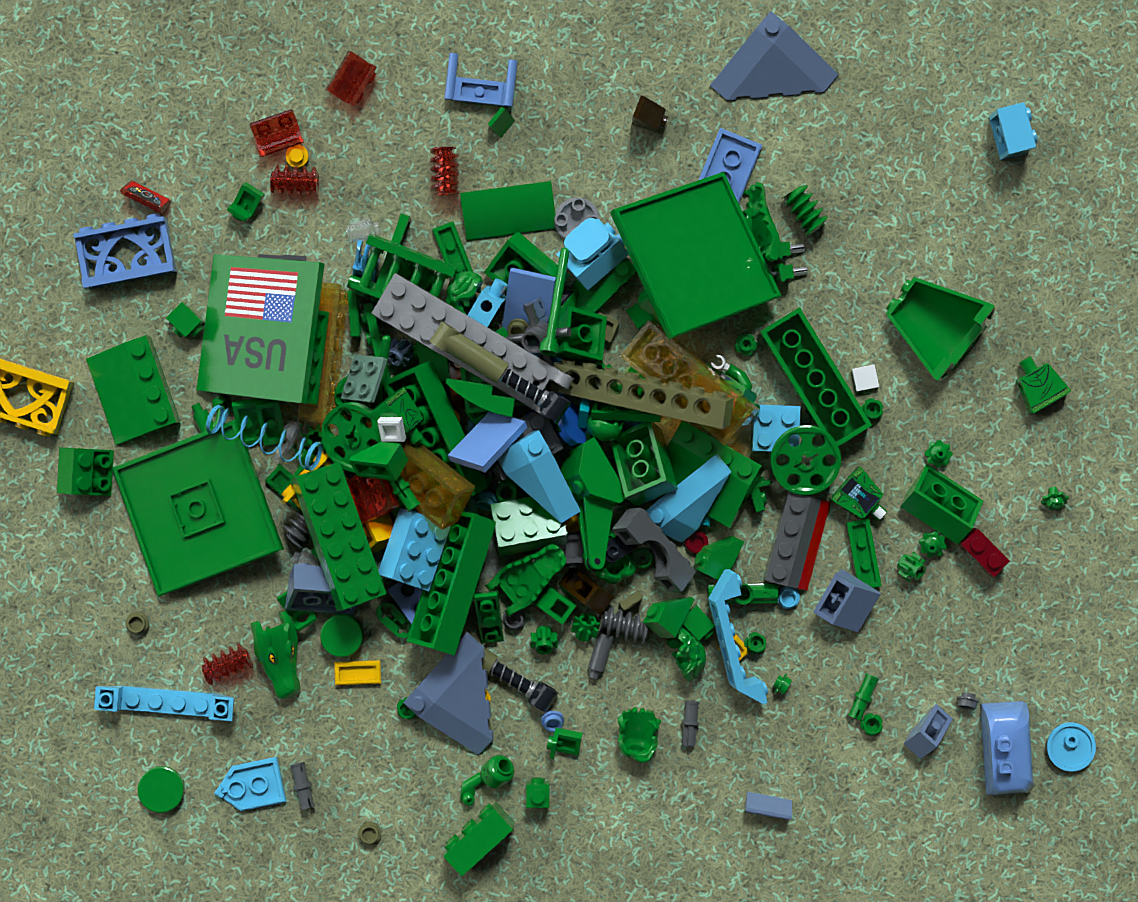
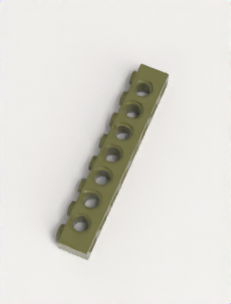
[549,358,734,429]

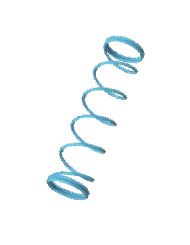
[206,405,322,471]

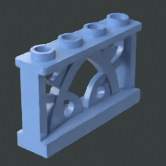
[73,214,177,289]

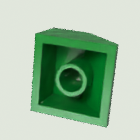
[554,306,607,361]

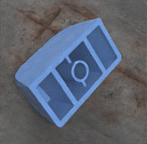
[980,701,1034,795]

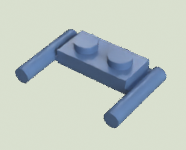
[444,53,518,107]

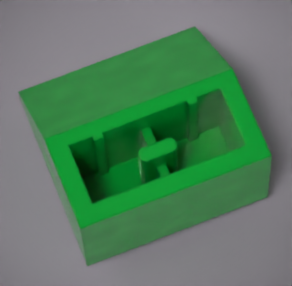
[57,447,114,496]

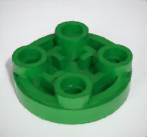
[138,766,185,813]

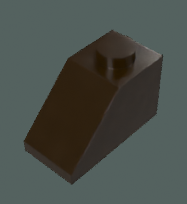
[631,95,668,133]
[559,567,614,615]

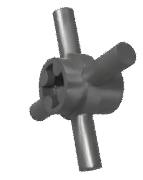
[506,302,571,365]

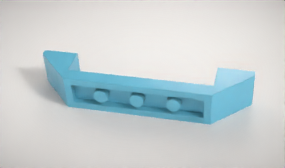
[708,569,768,704]
[94,686,234,721]

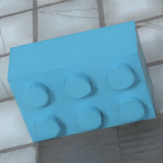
[379,508,451,591]

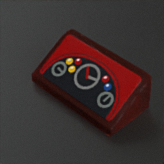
[120,180,171,215]

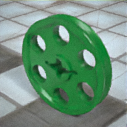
[321,402,381,472]
[771,425,841,495]

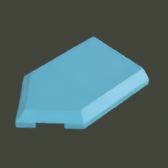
[214,757,286,811]

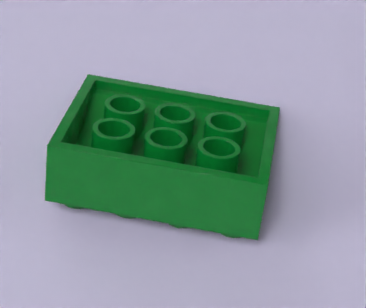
[86,335,181,445]
[667,420,765,528]

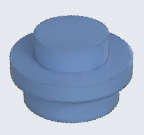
[541,711,564,732]

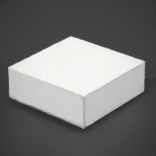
[851,364,879,392]
[377,417,406,442]

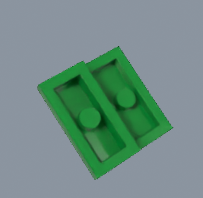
[232,399,287,446]

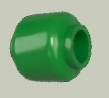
[480,755,515,789]

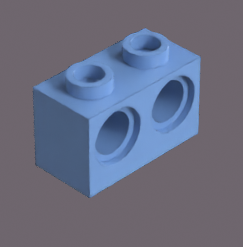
[388,582,423,624]

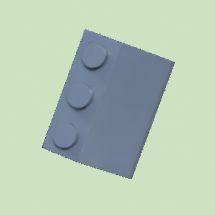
[285,563,358,615]

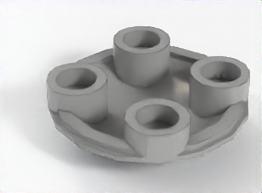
[554,197,600,239]

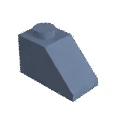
[904,704,953,759]

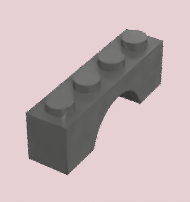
[612,508,696,593]

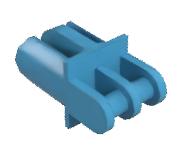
[352,240,380,281]

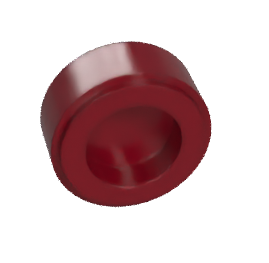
[685,531,708,554]

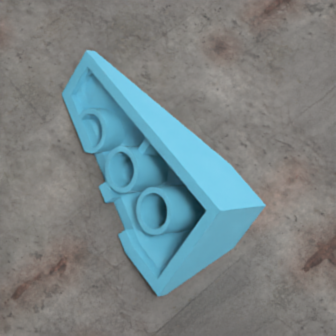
[497,430,580,523]
[646,454,732,542]

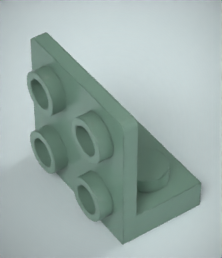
[341,355,387,406]

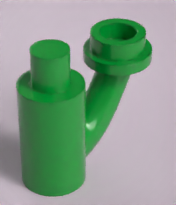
[191,395,229,433]

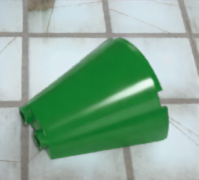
[886,277,995,381]

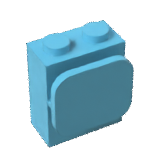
[556,218,629,290]

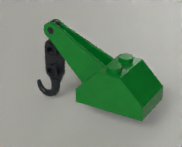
[561,437,652,571]

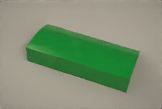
[460,181,556,240]

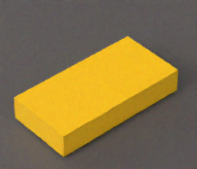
[334,660,381,685]

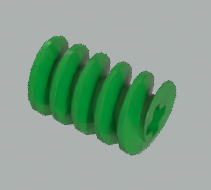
[782,185,828,237]

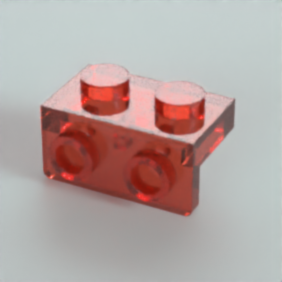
[325,51,377,106]
[249,109,304,157]

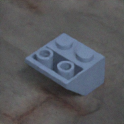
[813,569,881,632]

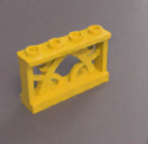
[0,359,74,437]

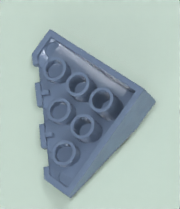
[710,11,839,101]
[403,632,494,755]

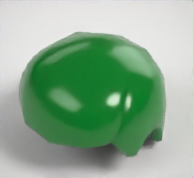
[587,416,624,442]

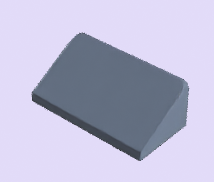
[744,792,792,820]

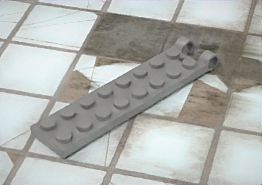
[371,273,574,419]

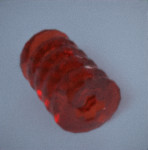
[430,147,460,196]
[270,165,319,195]
[202,643,253,685]

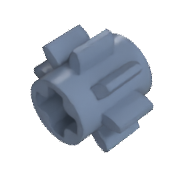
[388,338,414,367]

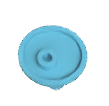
[1047,722,1096,771]

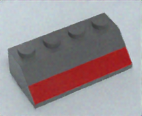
[763,491,831,591]

